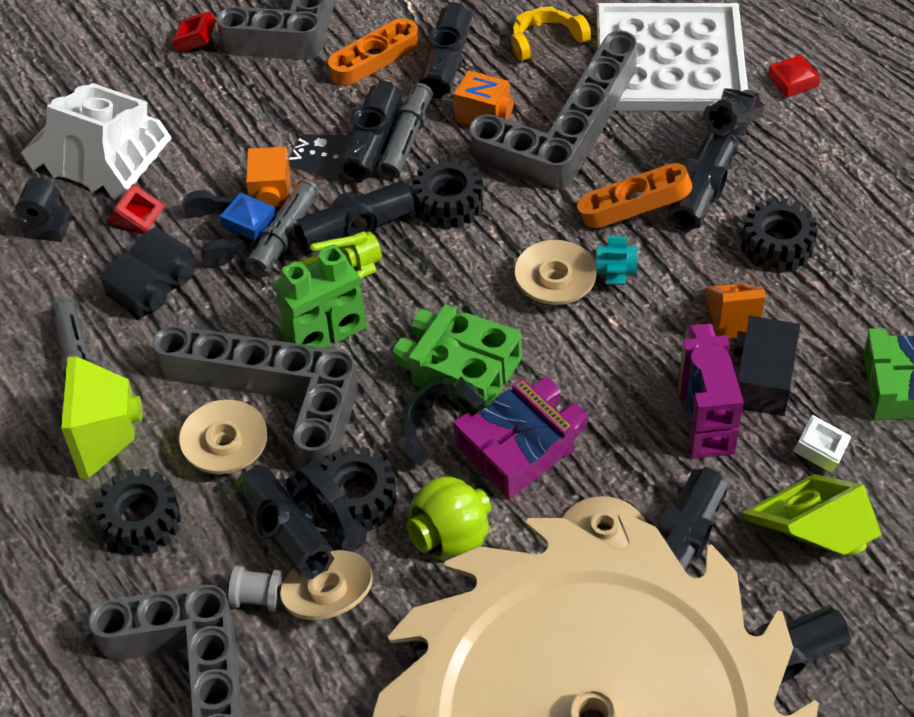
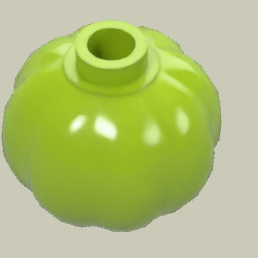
[406,476,492,561]

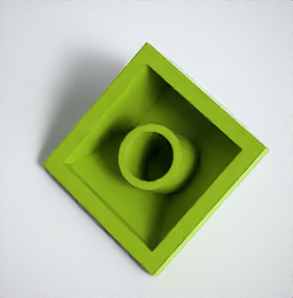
[61,356,143,479]
[741,474,882,556]

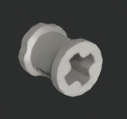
[228,565,284,612]

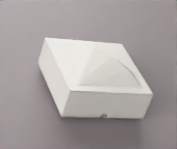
[793,415,852,473]

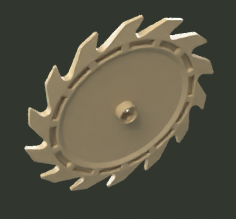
[373,512,819,717]

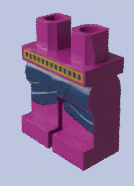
[678,324,744,459]
[453,376,587,500]

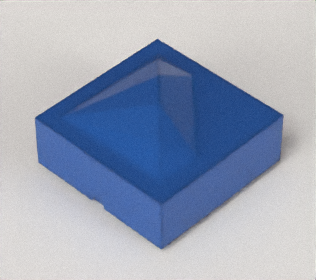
[220,192,275,241]

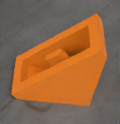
[705,283,765,338]

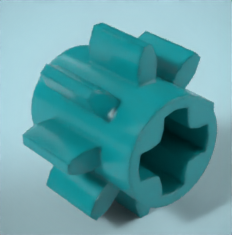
[596,236,638,285]

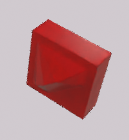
[172,12,216,53]
[768,55,821,98]

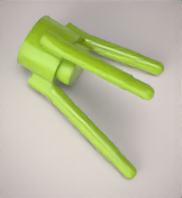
[291,231,382,279]

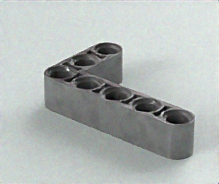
[216,0,335,60]
[469,30,637,189]
[152,326,357,468]
[89,585,243,717]

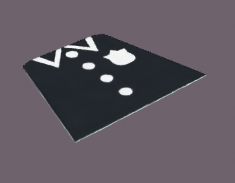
[289,134,350,183]

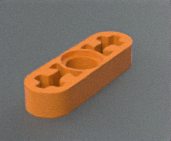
[328,19,419,85]
[577,163,692,228]

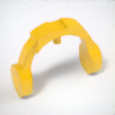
[511,7,591,61]

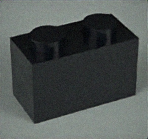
[732,315,800,416]

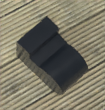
[16,178,72,242]

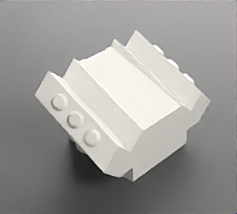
[21,83,171,200]

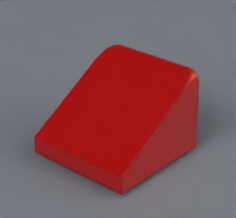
[107,184,165,234]

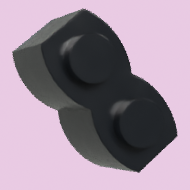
[100,227,196,318]

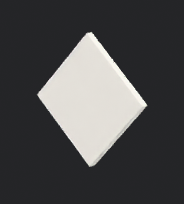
[596,3,748,111]

